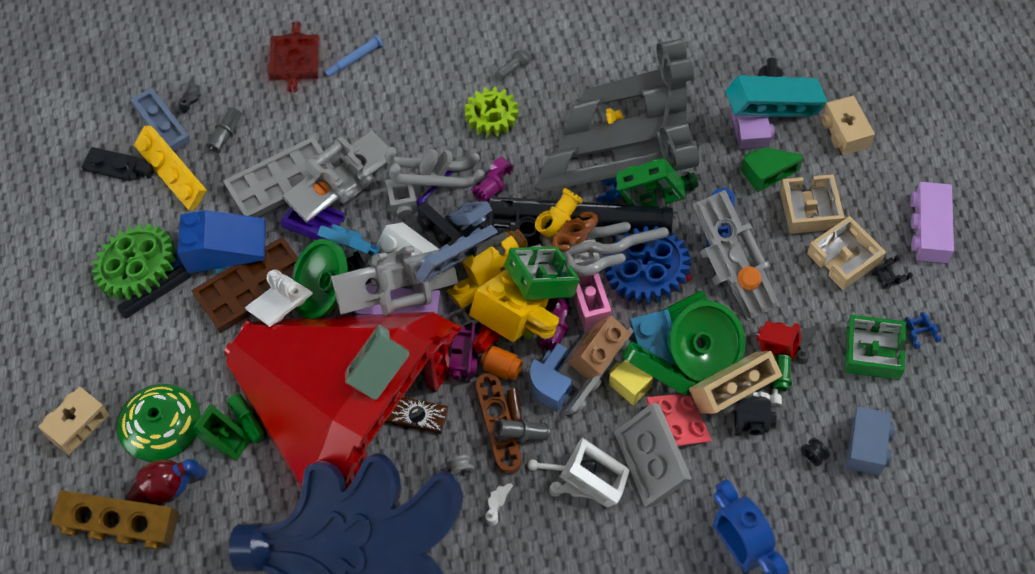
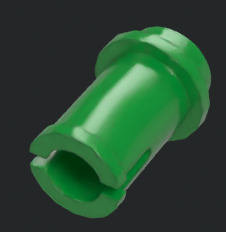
[770,355,792,392]

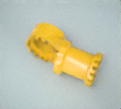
[535,188,583,238]

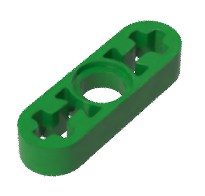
[622,342,697,396]

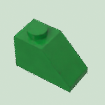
[741,147,803,192]

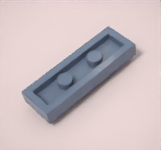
[130,88,191,151]

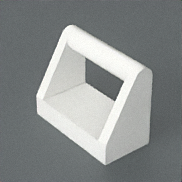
[560,438,630,507]

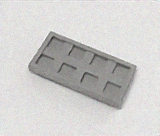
[223,136,335,217]

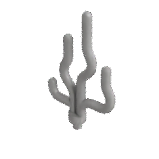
[532,222,669,277]

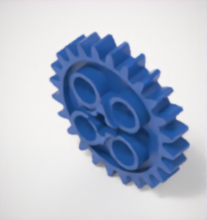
[605,226,691,305]

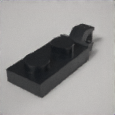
[82,147,154,181]

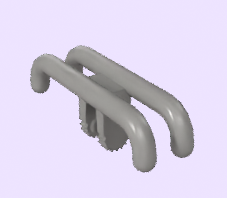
[384,147,484,188]

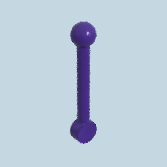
[416,171,452,206]

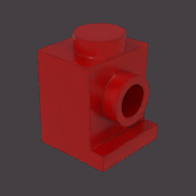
[757,321,802,361]

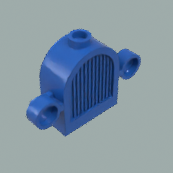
[712,479,790,574]

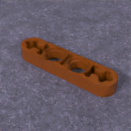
[476,373,521,475]

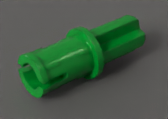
[226,394,266,444]

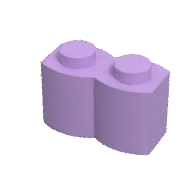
[731,108,774,149]

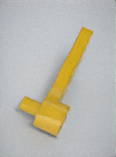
[606,108,624,125]

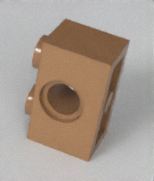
[567,315,631,379]

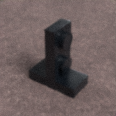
[417,201,483,246]

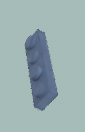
[415,225,498,283]

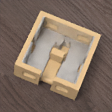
[780,174,844,234]
[807,216,886,290]

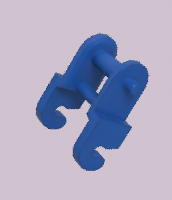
[597,177,623,204]
[905,312,941,349]

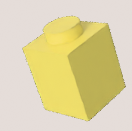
[609,360,653,406]

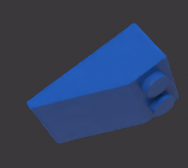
[178,210,266,274]

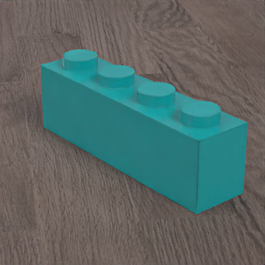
[725,75,828,117]

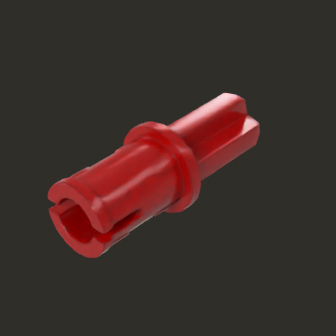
[472,325,500,354]

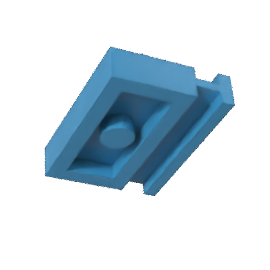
[317,224,380,256]
[629,309,674,364]

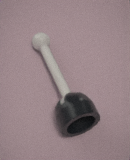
[527,459,596,475]

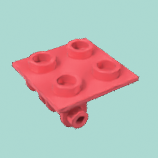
[646,393,712,446]

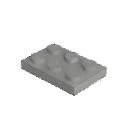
[614,403,692,507]

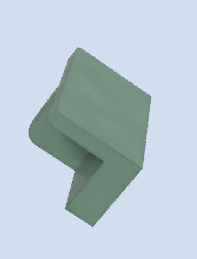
[345,325,409,400]

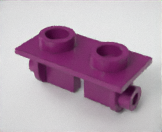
[449,323,479,383]

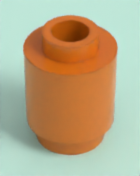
[480,345,523,381]

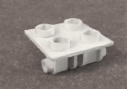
[245,270,313,327]

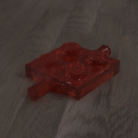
[268,21,320,93]

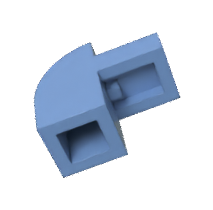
[530,343,572,412]

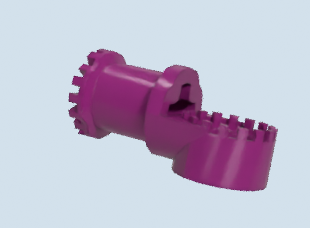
[471,157,514,204]
[538,298,570,351]

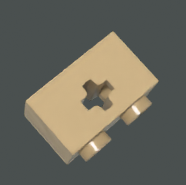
[821,95,875,155]
[38,386,109,456]

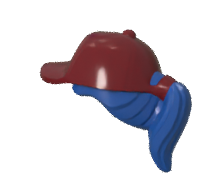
[127,459,207,505]

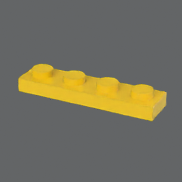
[134,126,207,210]

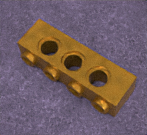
[51,490,179,550]

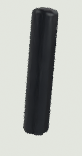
[117,265,191,319]

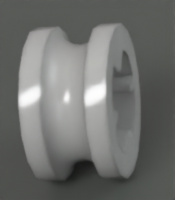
[446,455,474,479]

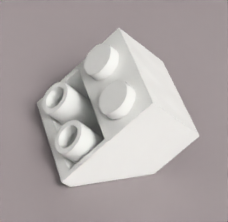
[366,222,439,289]

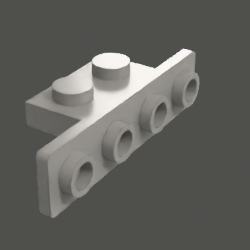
[557,327,634,415]

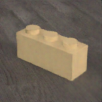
[689,351,782,414]

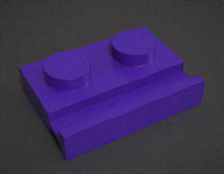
[281,207,345,240]

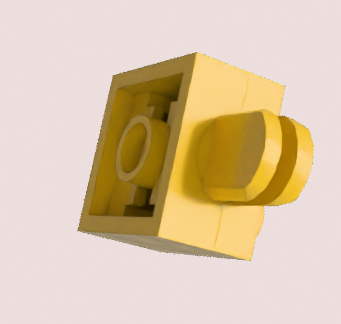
[469,269,559,342]

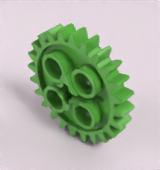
[92,224,177,300]

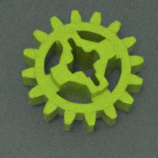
[465,87,518,137]

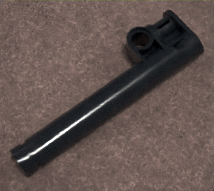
[488,197,673,248]

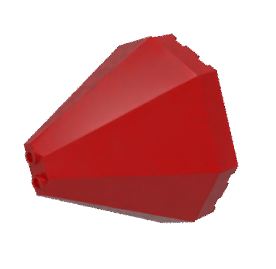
[224,312,462,490]

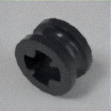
[801,438,830,467]

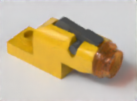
[447,229,528,309]

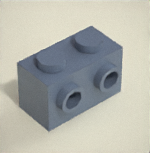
[845,406,895,476]

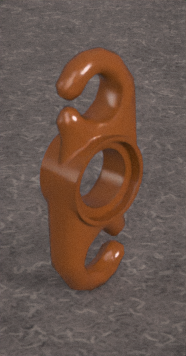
[552,212,598,252]

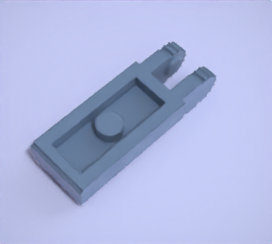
[445,201,492,228]

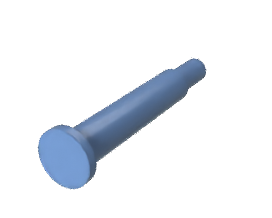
[324,34,383,77]

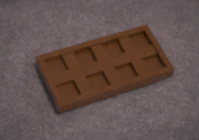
[191,236,298,333]

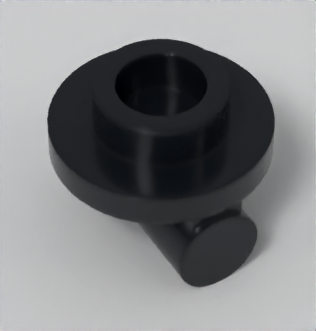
[758,58,783,77]

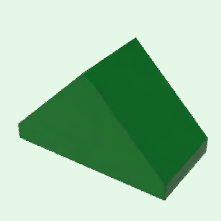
[193,404,251,461]

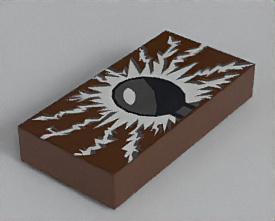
[387,397,448,434]

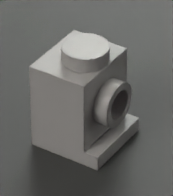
[385,179,418,219]

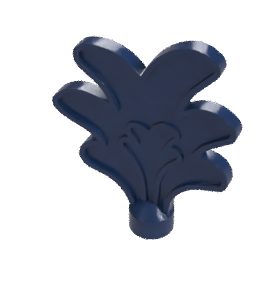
[229,453,463,574]

